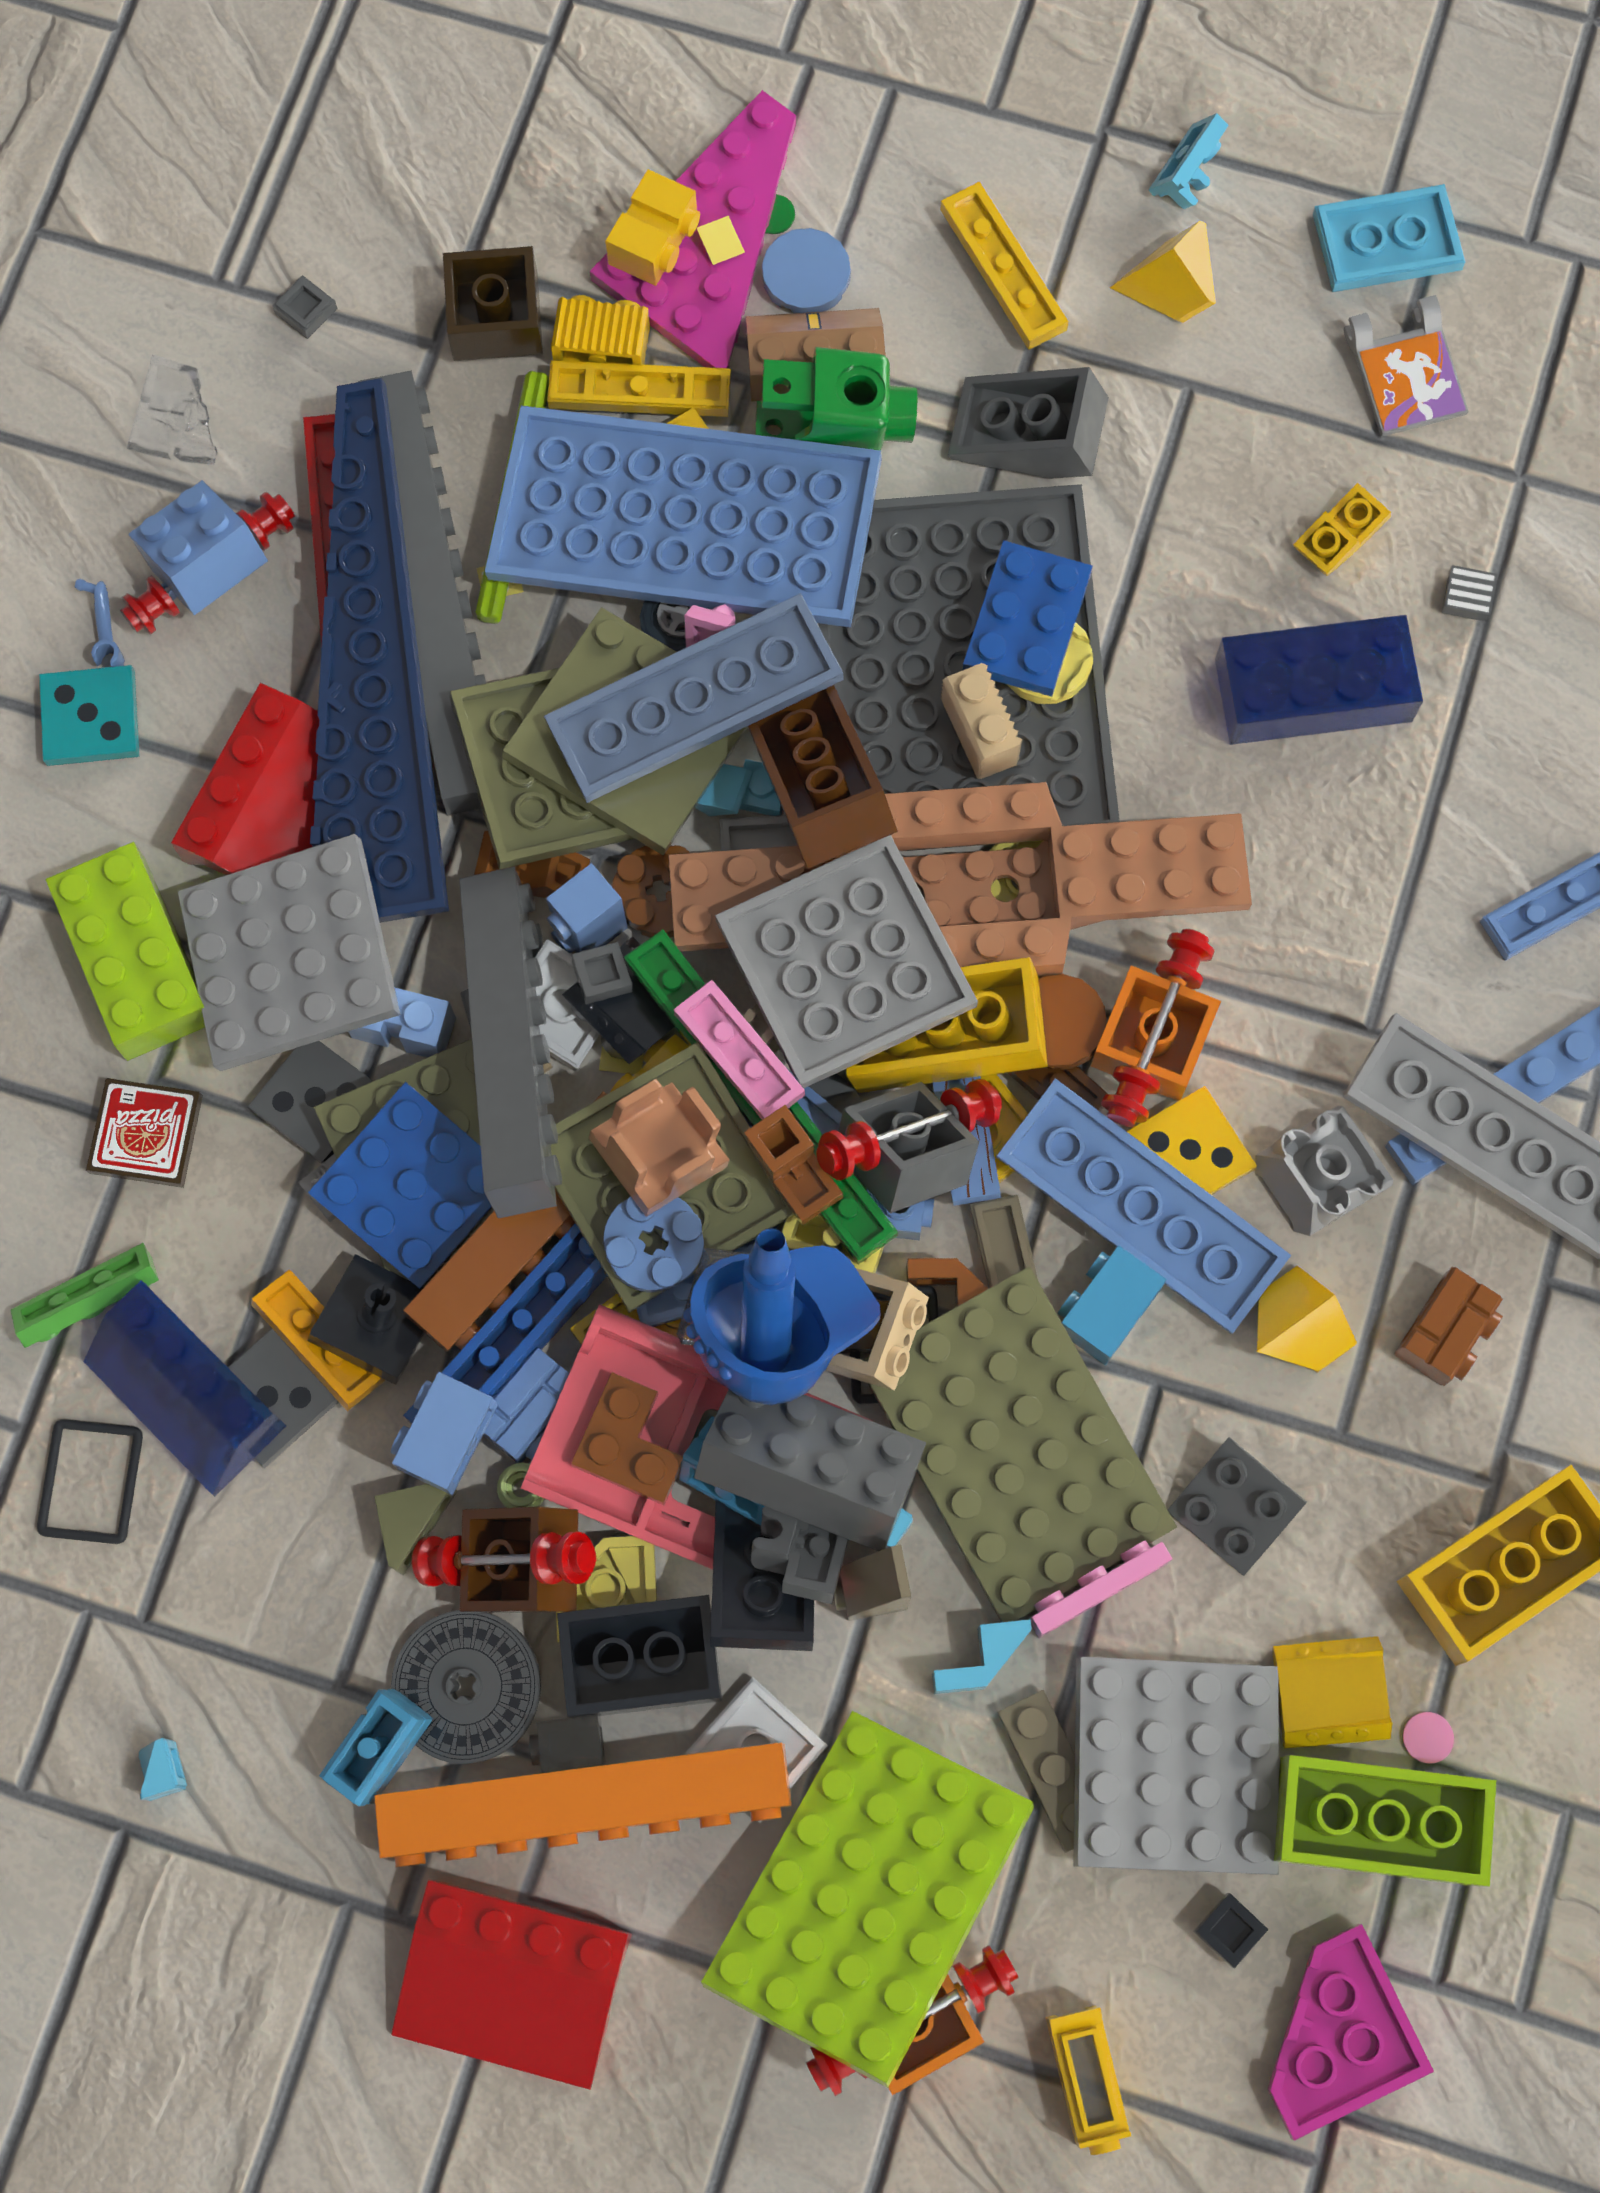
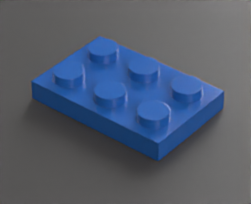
[962,540,1093,697]

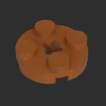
[612,845,690,938]

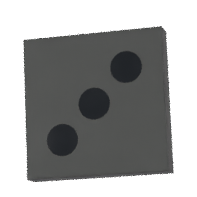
[248,1041,373,1164]
[198,1329,338,1468]

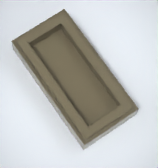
[970,1195,1038,1289]

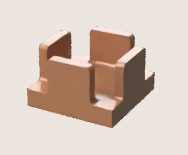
[589,1079,730,1217]

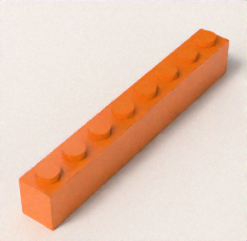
[374,1742,792,1867]

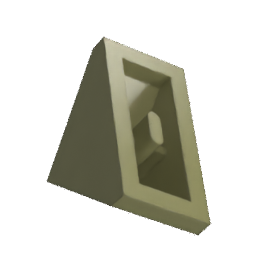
[374,1483,457,1576]

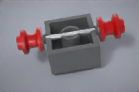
[816,1079,1002,1213]

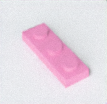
[674,980,805,1120]
[1030,1540,1172,1638]

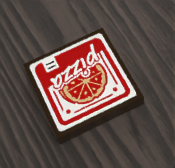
[86,1078,203,1188]

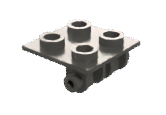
[1168,1437,1307,1576]

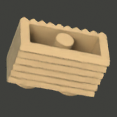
[941,663,1022,779]

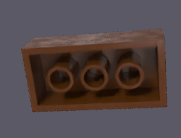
[748,685,898,868]

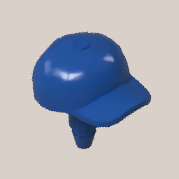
[683,1229,880,1405]

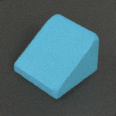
[695,764,752,816]

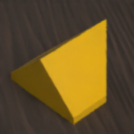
[1110,221,1216,323]
[1257,1265,1357,1373]

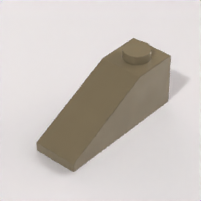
[834,1545,911,1621]

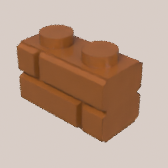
[1394,1267,1503,1386]

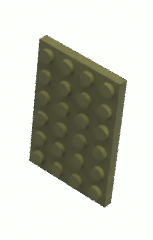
[863,1266,1177,1622]

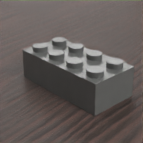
[694,1389,926,1551]

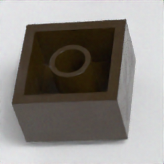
[443,246,543,361]

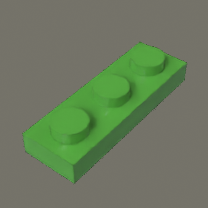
[11,1243,159,1348]

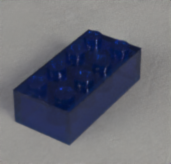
[1215,615,1423,745]

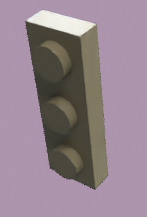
[997,1690,1075,1853]

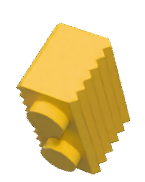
[551,295,650,365]

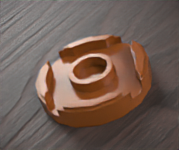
[1039,974,1107,1070]

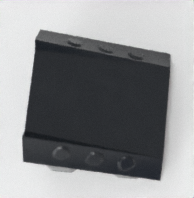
[562,936,675,1064]

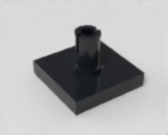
[308,1254,425,1385]

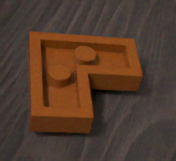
[571,1372,683,1505]

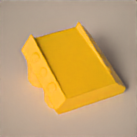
[1272,1636,1393,1749]

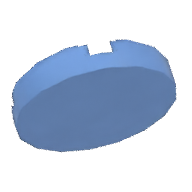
[762,228,851,313]

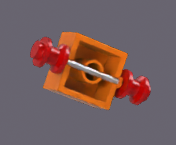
[1091,929,1221,1127]
[806,1945,1019,2096]

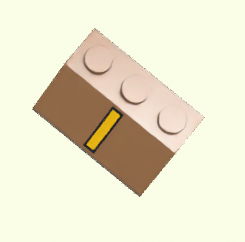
[745,308,886,402]

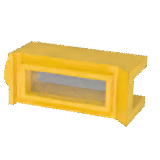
[1045,2005,1131,2155]

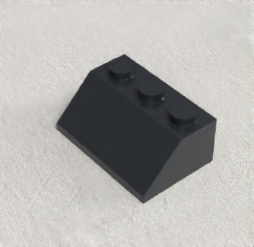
[557,1595,722,1719]

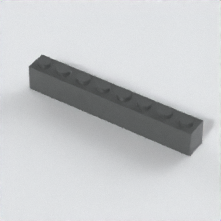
[459,866,562,1218]

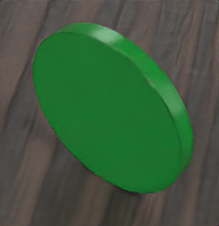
[765,194,795,234]

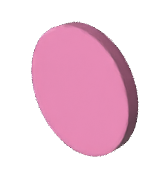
[1402,1712,1454,1764]

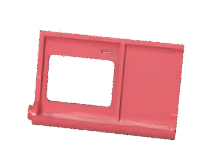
[521,1304,872,1569]

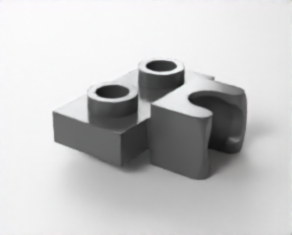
[751,1506,849,1604]

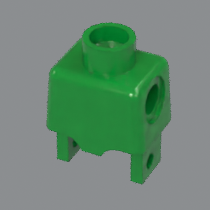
[755,347,918,450]

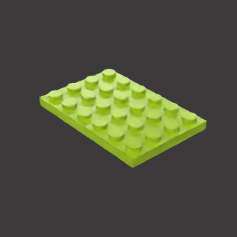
[701,1711,1034,2088]

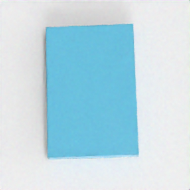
[1313,184,1465,292]

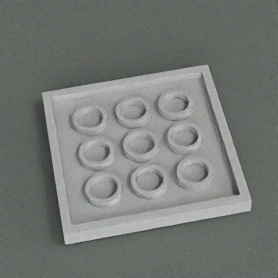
[178,834,400,1071]
[715,835,978,1088]
[1073,1657,1279,1875]

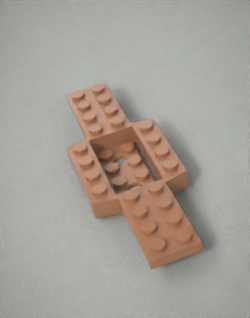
[669,782,1252,977]

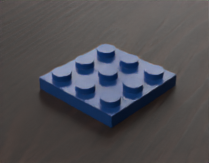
[308,1082,492,1289]

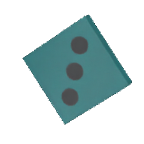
[39,665,140,766]

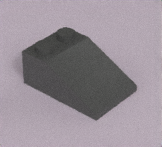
[948,367,1109,479]

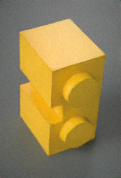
[605,169,700,286]

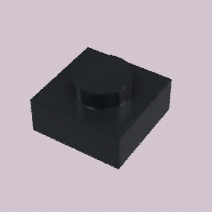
[1193,1893,1269,1969]

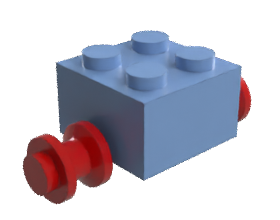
[120,480,295,635]

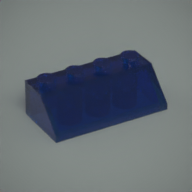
[83,1280,287,1497]

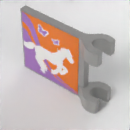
[1343,295,1469,437]

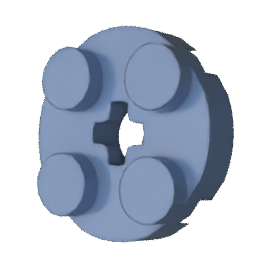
[603,1196,704,1293]

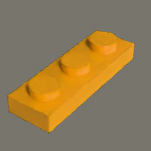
[251,1269,385,1411]

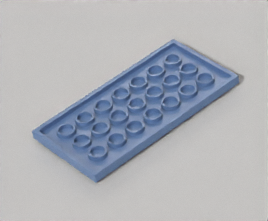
[485,406,882,627]

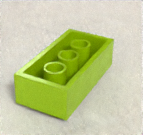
[45,841,205,1061]
[1274,1755,1497,1887]

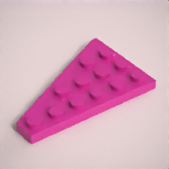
[589,90,796,369]

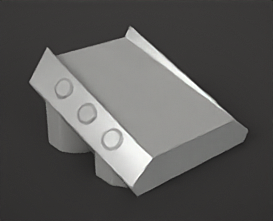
[1255,1106,1393,1236]

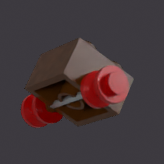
[411,1507,596,1613]

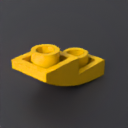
[1293,482,1391,576]

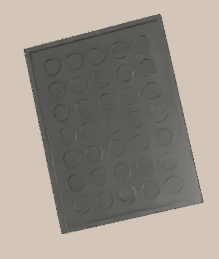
[818,484,1120,852]

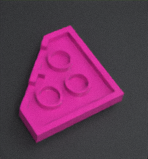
[1268,1924,1434,2141]

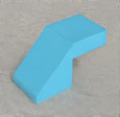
[932,1620,1032,1694]

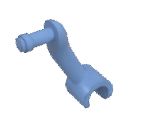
[75,579,125,667]

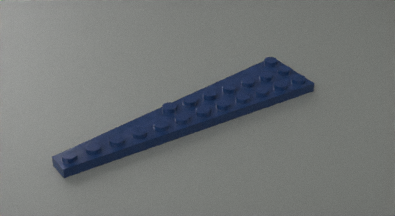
[310,378,449,923]

